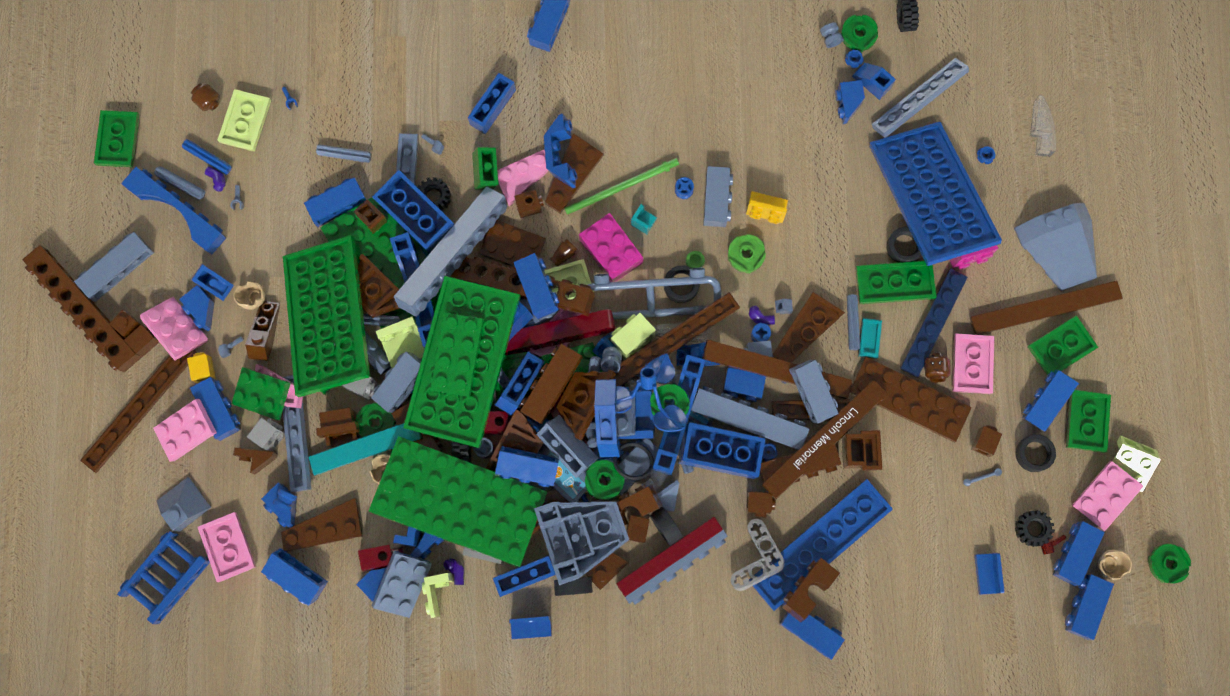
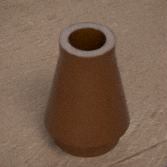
[550,239,578,267]

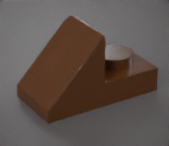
[353,199,387,234]
[233,447,278,475]

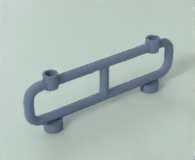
[588,268,721,320]

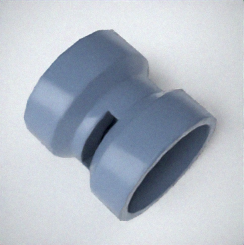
[820,22,844,48]
[601,347,622,373]
[473,438,494,459]

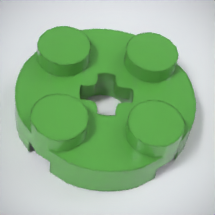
[728,235,766,273]

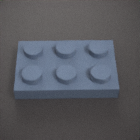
[371,551,432,618]

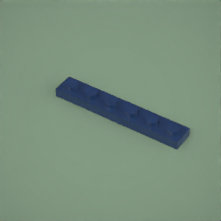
[900,269,968,377]

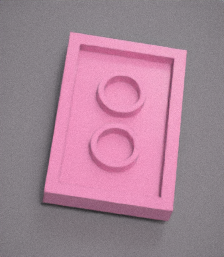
[140,297,208,360]
[952,334,994,394]
[153,399,217,462]
[1072,460,1144,531]
[198,512,256,582]

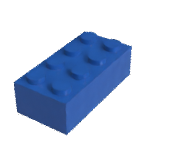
[372,170,454,253]
[678,422,765,479]

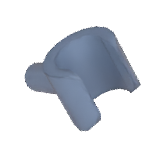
[421,134,444,154]
[230,185,244,210]
[218,337,243,358]

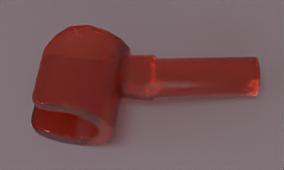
[1041,535,1066,555]

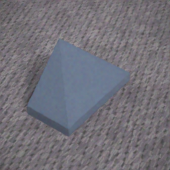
[657,480,679,512]

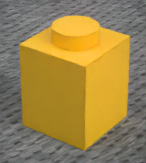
[187,352,216,383]

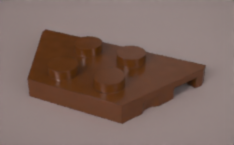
[358,254,399,318]
[557,370,617,441]
[485,408,543,472]

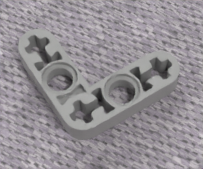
[731,519,784,591]

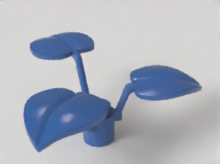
[615,353,687,432]

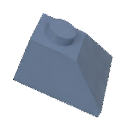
[157,477,212,532]

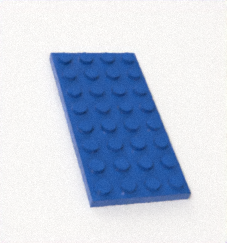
[869,122,1002,266]

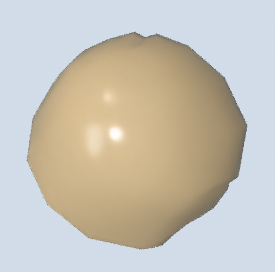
[233,281,266,310]
[369,454,390,484]
[1098,549,1132,580]

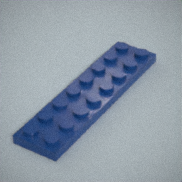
[749,479,893,611]

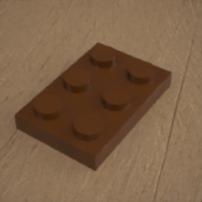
[479,220,546,267]

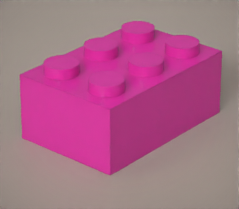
[579,213,643,282]

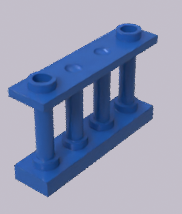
[117,531,210,624]

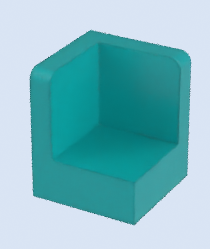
[631,204,657,235]

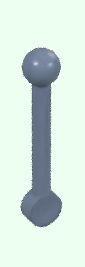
[963,468,1002,486]

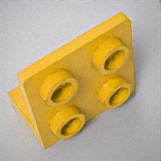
[746,191,788,224]

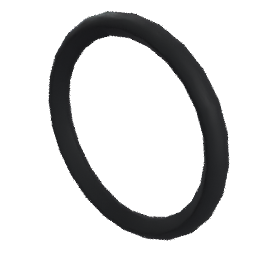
[613,442,654,480]

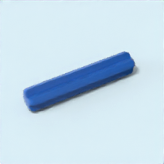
[182,139,232,174]

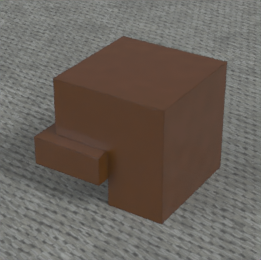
[316,407,360,447]
[842,430,882,471]

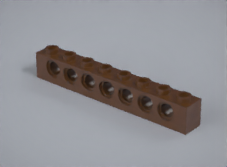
[22,245,142,373]
[450,256,595,316]

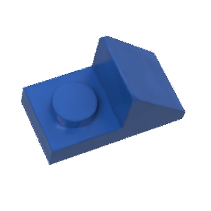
[191,264,234,301]

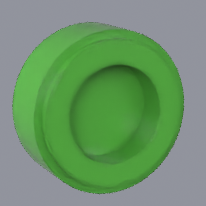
[686,251,705,268]

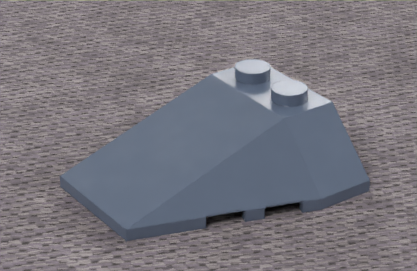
[1014,203,1097,291]
[534,502,629,585]

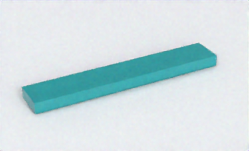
[308,423,422,475]

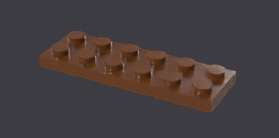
[850,357,972,443]

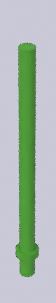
[564,158,679,215]

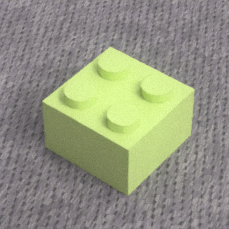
[611,313,656,360]

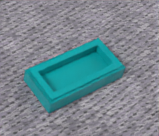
[858,318,882,359]

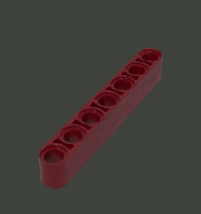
[505,309,615,355]

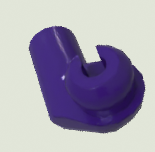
[205,166,226,192]
[748,306,775,325]
[443,558,464,585]

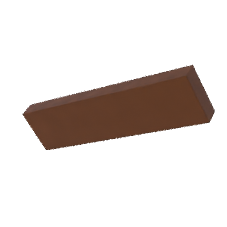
[771,399,849,420]

